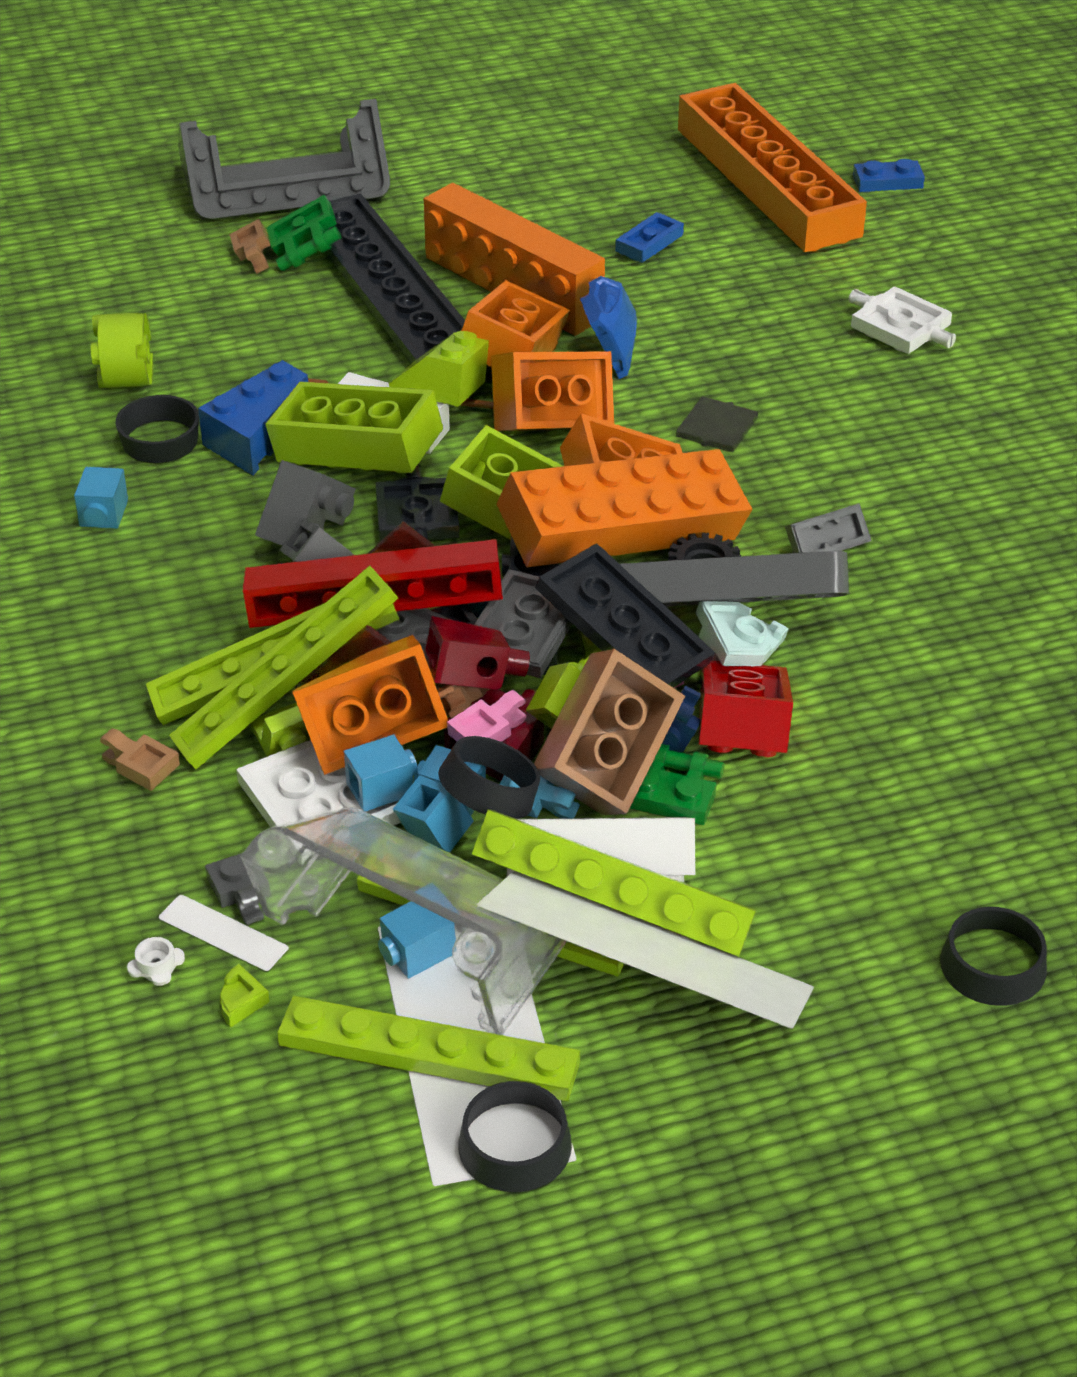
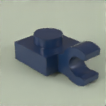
[662,686,701,753]

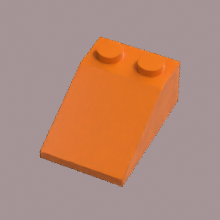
[491,351,614,431]
[560,413,683,466]
[292,635,448,775]

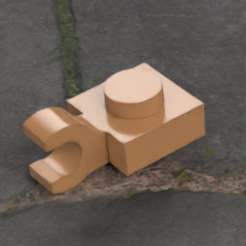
[229,219,271,274]
[437,684,489,718]
[100,728,180,791]

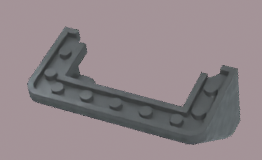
[178,99,390,222]

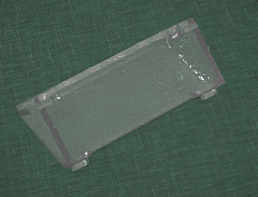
[240,807,567,1035]

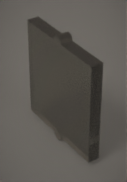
[676,396,758,453]

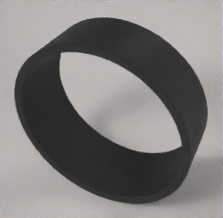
[115,395,199,463]
[438,736,540,819]
[940,907,1047,1006]
[458,1081,572,1192]

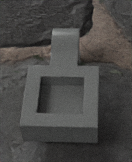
[205,851,266,925]

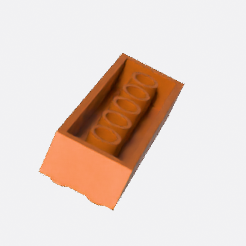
[423,183,605,336]
[496,449,753,567]

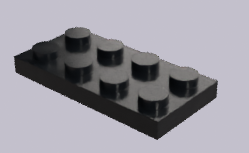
[535,543,715,688]

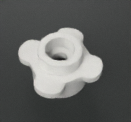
[127,937,185,986]

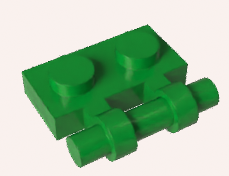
[266,195,342,271]
[630,744,725,826]

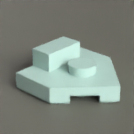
[696,601,789,666]

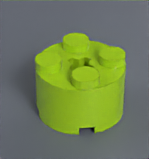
[91,312,153,389]

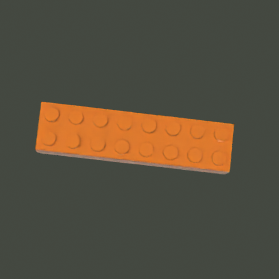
[678,83,867,252]

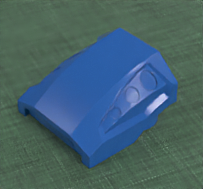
[580,276,637,379]

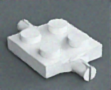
[849,286,956,354]

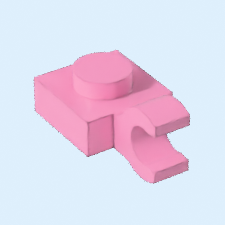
[447,690,527,742]

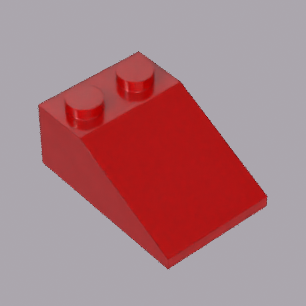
[698,660,793,757]

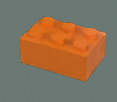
[462,280,570,367]

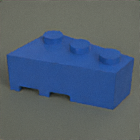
[198,360,308,476]

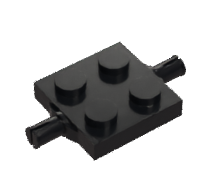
[375,464,460,549]

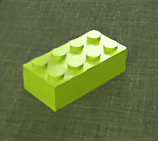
[265,382,444,473]

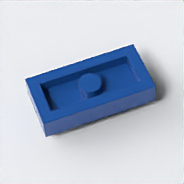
[853,159,925,192]
[615,212,684,263]

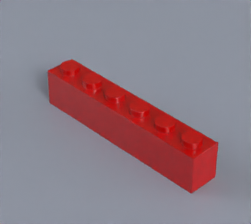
[242,539,503,628]

